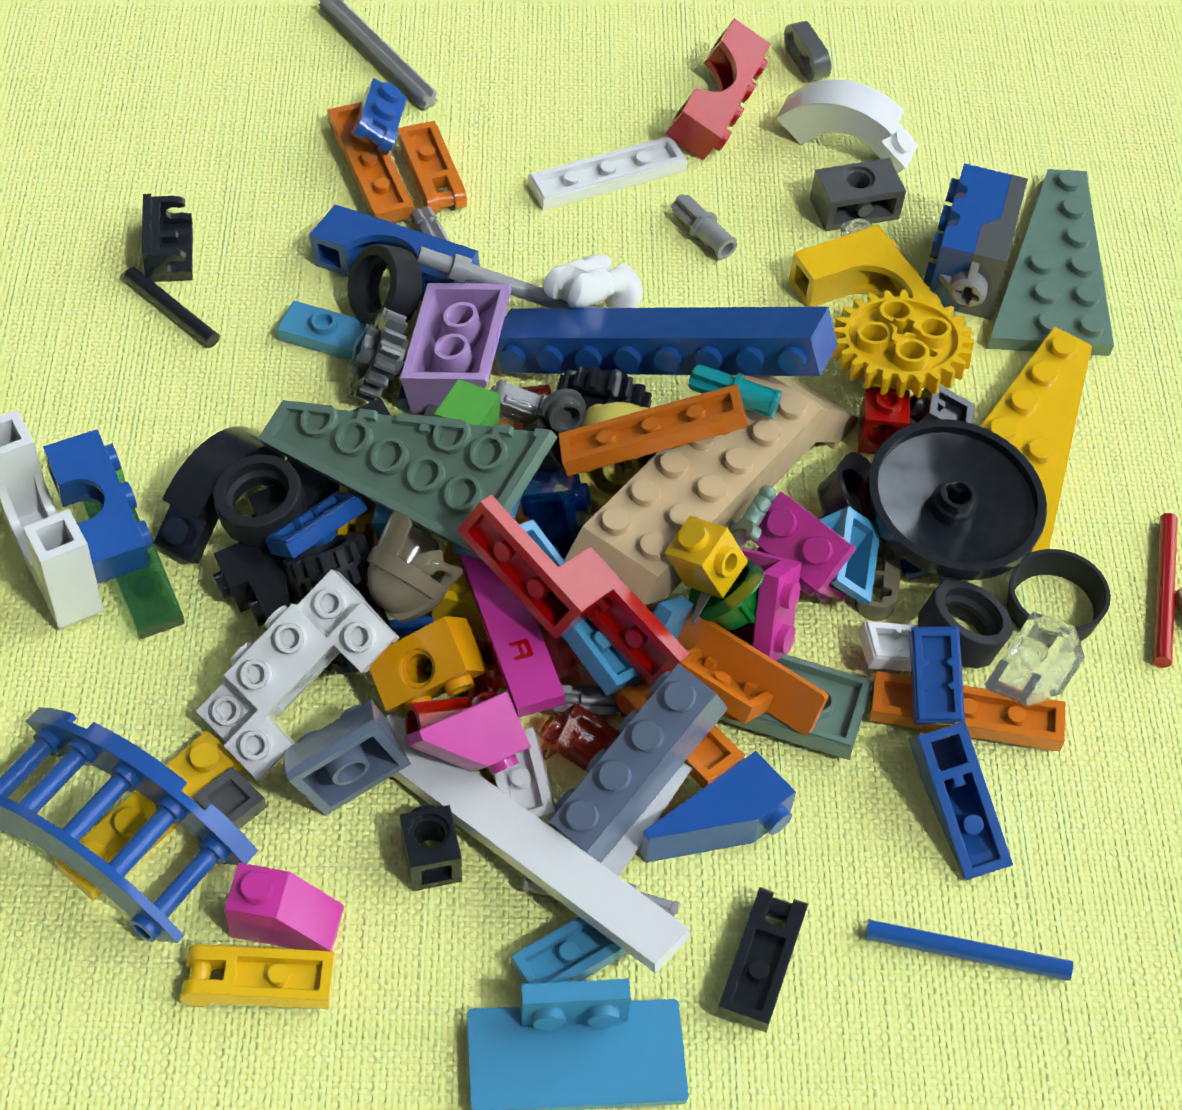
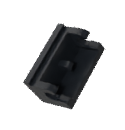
[142,193,193,282]

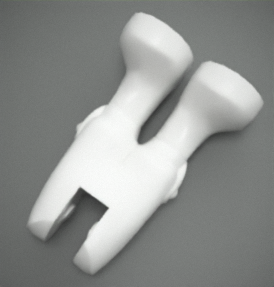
[544,254,643,308]

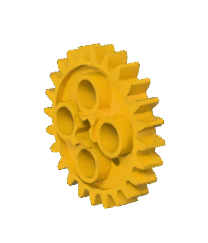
[833,290,974,398]

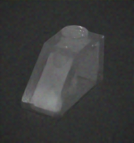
[985,611,1085,706]

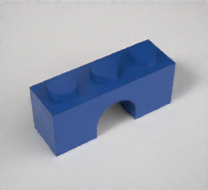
[43,429,153,584]

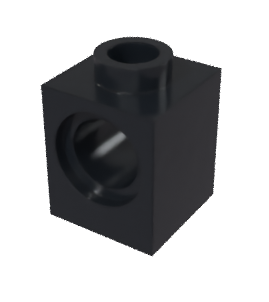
[399,805,462,892]

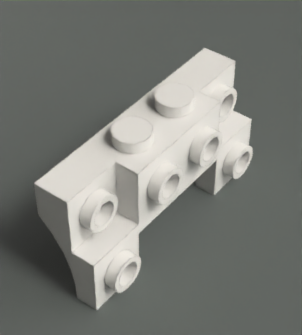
[196,569,400,781]

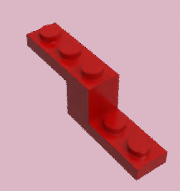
[456,494,690,687]

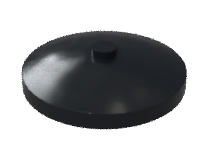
[865,419,1047,580]

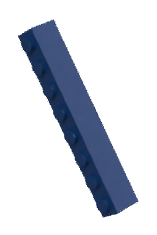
[495,306,838,376]

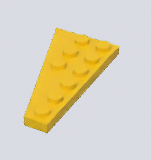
[981,327,1092,553]

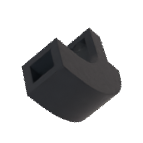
[154,426,286,564]

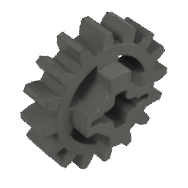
[348,308,409,402]

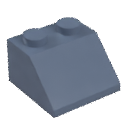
[284,699,411,816]

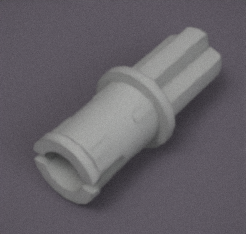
[671,194,738,260]

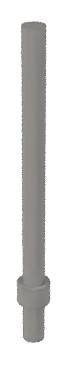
[416,246,601,308]

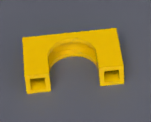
[789,224,944,387]

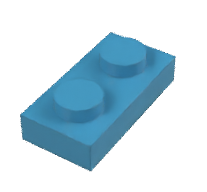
[511,917,627,984]

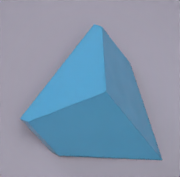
[819,506,880,606]

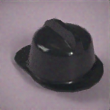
[817,451,871,519]

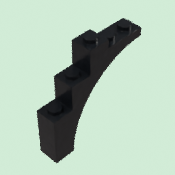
[212,398,391,627]

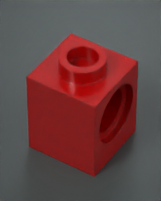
[858,387,910,454]

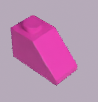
[404,691,531,775]
[224,862,344,951]

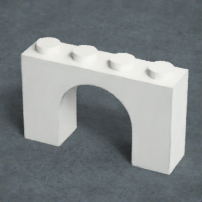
[0,410,104,629]

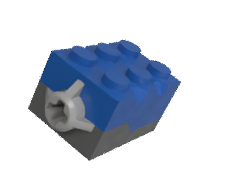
[923,163,1028,320]

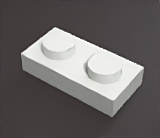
[494,727,556,824]

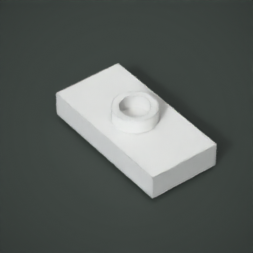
[858,621,918,671]

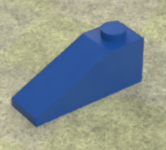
[908,722,1013,880]
[639,751,796,863]

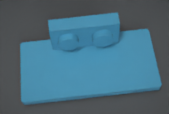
[467,979,689,1110]

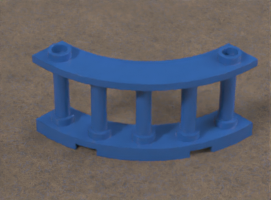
[0,707,258,943]

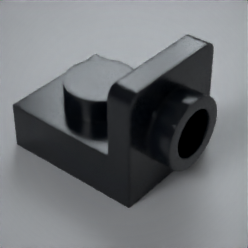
[910,385,975,425]

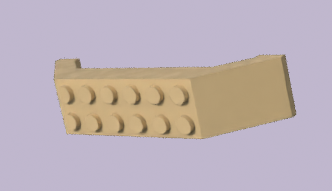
[535,376,859,690]

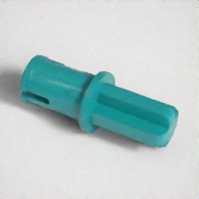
[688,364,782,419]

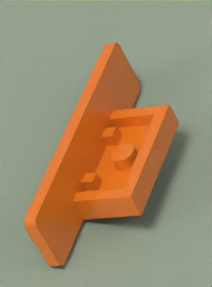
[677,610,828,735]

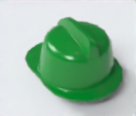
[688,557,764,630]

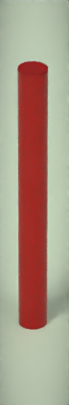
[1153,513,1178,668]

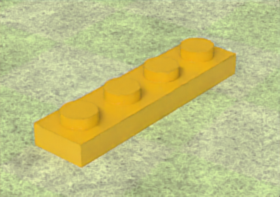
[55,730,243,901]

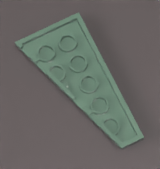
[987,169,1114,356]
[258,400,557,560]

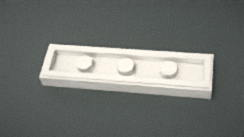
[528,137,688,211]

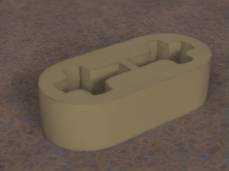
[854,538,901,621]

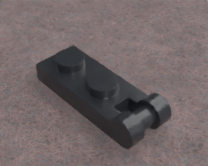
[716,887,809,1033]

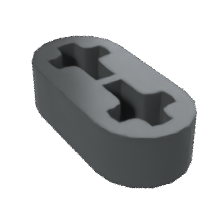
[784,21,831,82]

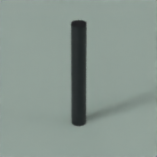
[124,267,220,348]

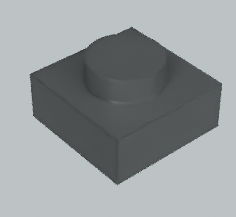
[193,766,266,829]

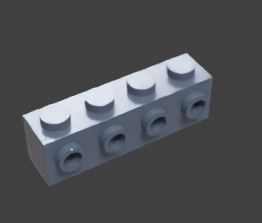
[549,664,728,863]

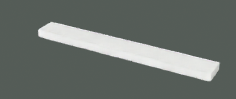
[386,712,690,973]

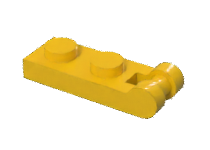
[180,944,335,1010]

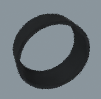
[1007,549,1111,646]

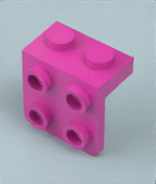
[751,491,857,602]
[727,548,802,661]

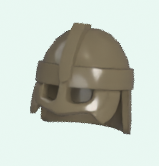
[366,510,463,624]

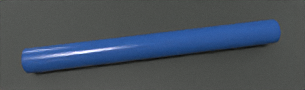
[865,919,1073,981]

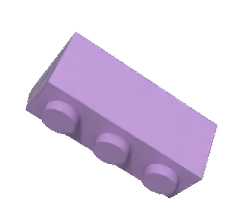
[400,283,512,414]

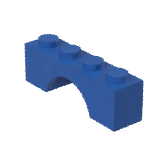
[309,204,480,301]

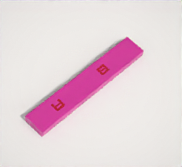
[458,554,565,718]

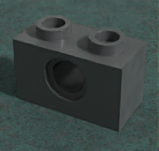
[810,158,906,232]

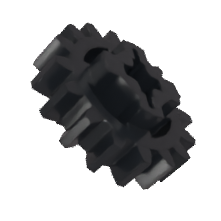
[556,366,652,410]

